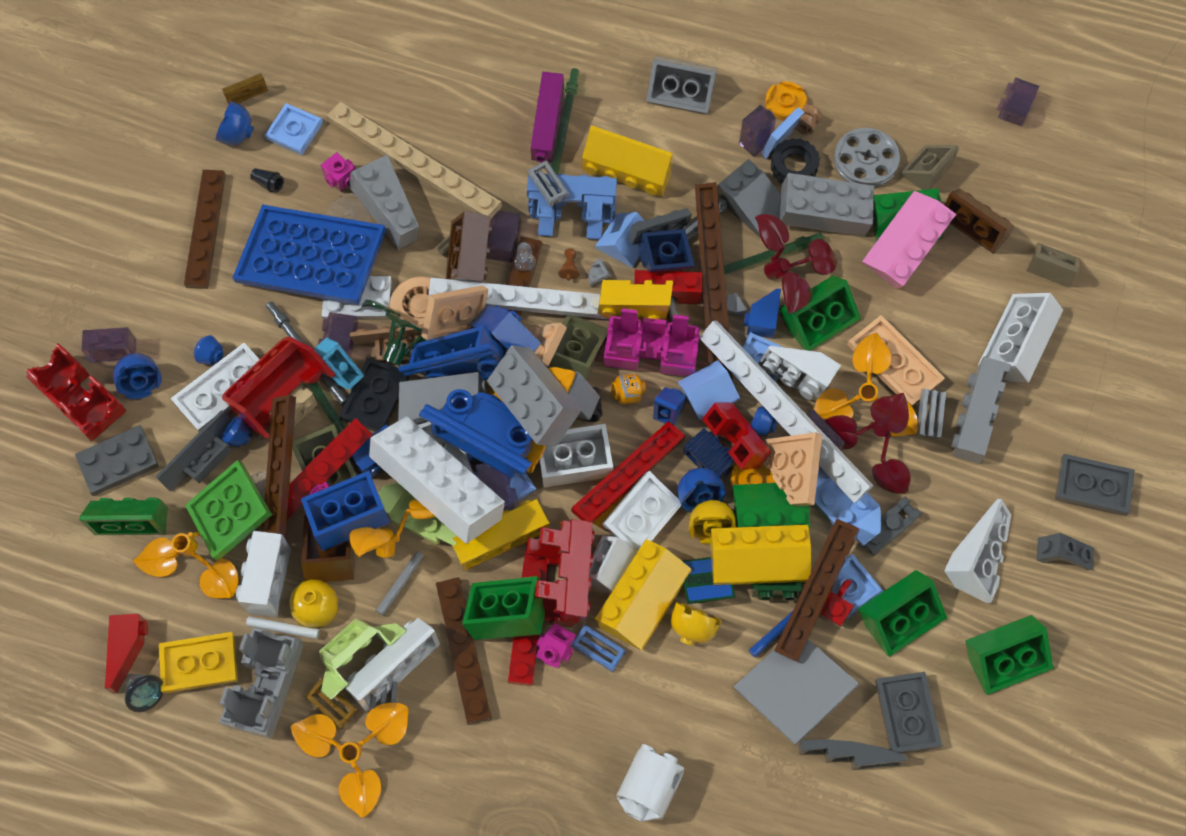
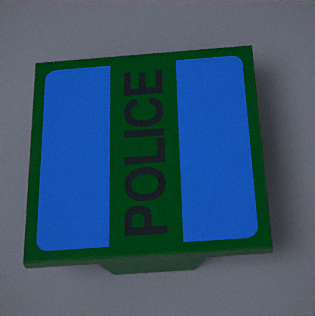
[682,557,736,605]

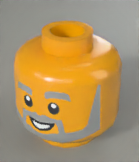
[611,374,646,405]

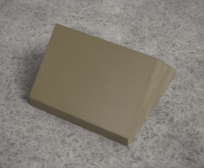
[901,145,959,190]
[1026,242,1080,287]

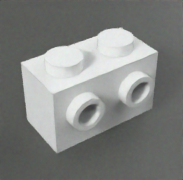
[589,536,636,593]

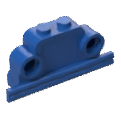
[398,326,506,380]
[419,389,533,479]

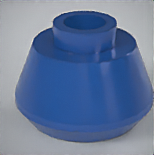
[193,335,224,365]
[751,406,778,436]
[222,417,252,447]

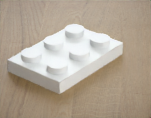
[322,276,392,321]
[602,471,681,555]

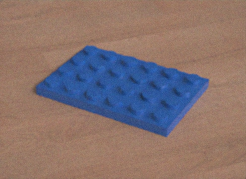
[232,204,386,305]

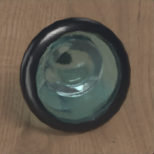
[125,673,163,713]

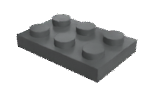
[75,425,159,496]
[1055,454,1135,516]
[875,672,942,753]

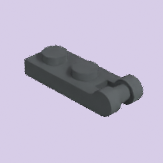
[857,496,922,557]

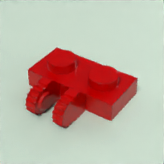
[821,578,854,627]

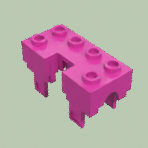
[604,308,700,377]

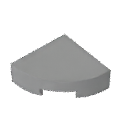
[588,258,611,288]
[726,292,747,315]

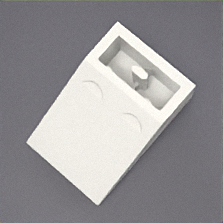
[758,346,841,402]

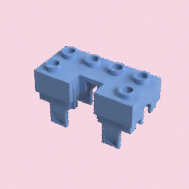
[527,173,617,239]

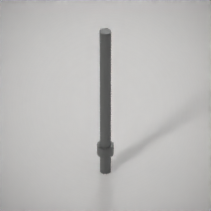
[266,301,347,406]

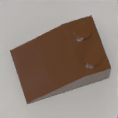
[301,513,355,582]

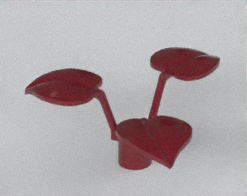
[755,214,837,314]
[820,393,911,494]

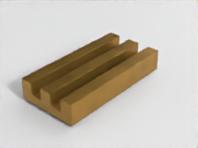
[222,73,268,105]
[305,678,359,730]

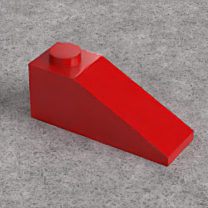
[105,613,149,694]

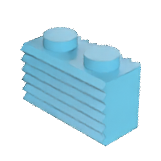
[314,337,364,389]

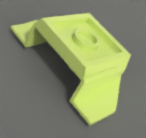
[378,483,457,546]
[319,618,406,700]

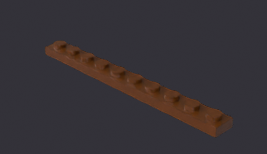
[695,182,734,384]

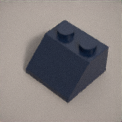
[638,229,695,272]

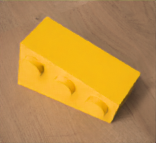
[597,280,673,321]

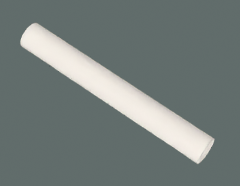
[246,617,320,639]

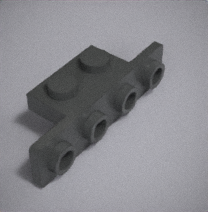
[156,410,232,491]

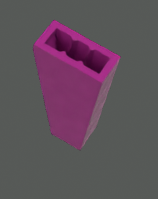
[530,71,565,163]

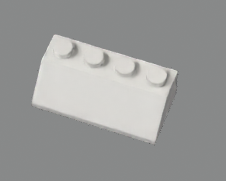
[978,293,1063,382]
[345,618,440,712]

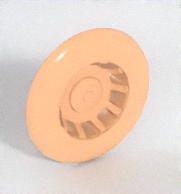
[389,276,431,325]

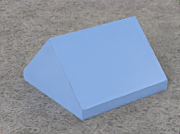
[595,212,644,268]
[678,360,740,421]

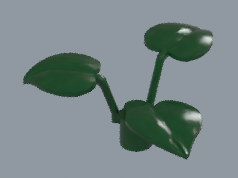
[362,299,431,366]

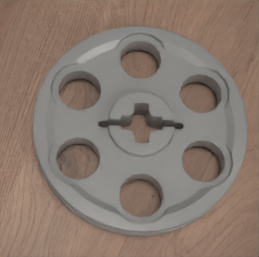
[834,128,900,187]

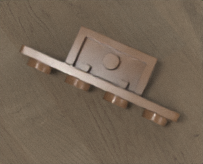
[350,323,424,363]

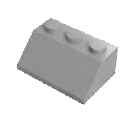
[646,56,718,114]

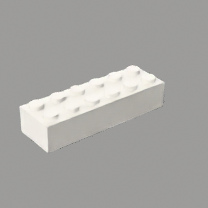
[369,416,505,544]

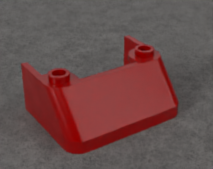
[222,337,335,439]

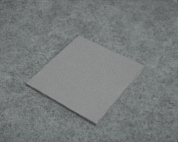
[734,640,859,745]

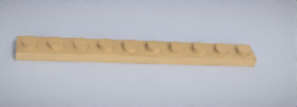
[326,102,502,219]

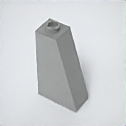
[398,372,489,425]

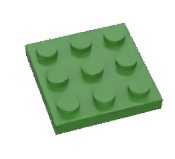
[185,460,272,561]

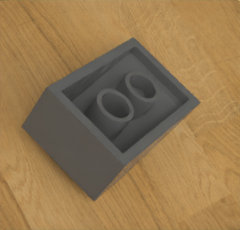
[717,159,781,238]

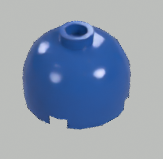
[215,101,254,146]
[113,353,162,399]
[677,468,726,513]

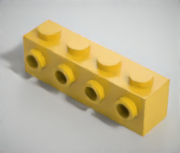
[452,499,550,571]

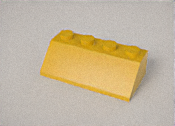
[582,125,673,197]
[710,525,811,585]
[595,539,692,651]

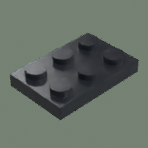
[339,357,410,432]

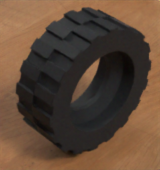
[771,138,820,184]

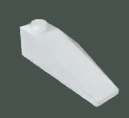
[944,499,1011,603]

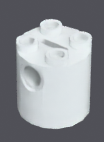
[616,744,684,822]

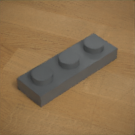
[628,208,692,245]

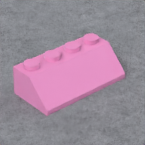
[862,191,956,289]

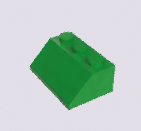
[873,188,943,241]
[779,275,861,351]
[732,483,810,528]
[79,497,168,535]
[858,570,947,657]
[462,576,545,640]
[965,615,1054,695]

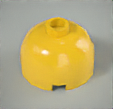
[689,500,737,545]
[289,579,339,628]
[671,602,722,646]

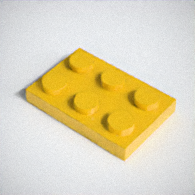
[159,632,238,694]

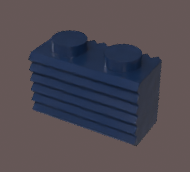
[683,428,736,479]

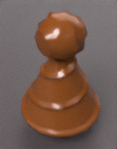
[558,248,580,281]

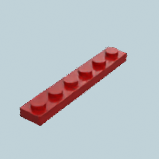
[260,418,373,527]
[571,421,685,522]
[508,540,548,686]

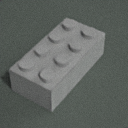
[780,173,874,237]
[487,345,582,446]

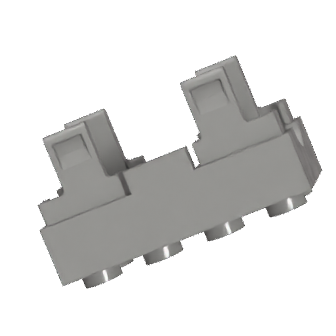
[219,627,304,740]

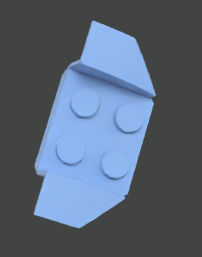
[814,466,881,546]

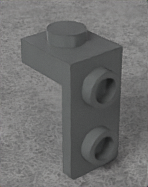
[1037,533,1094,570]

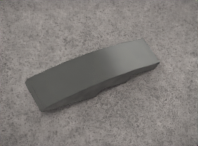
[798,739,907,770]

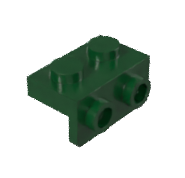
[752,582,803,601]

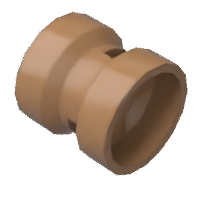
[795,104,822,135]

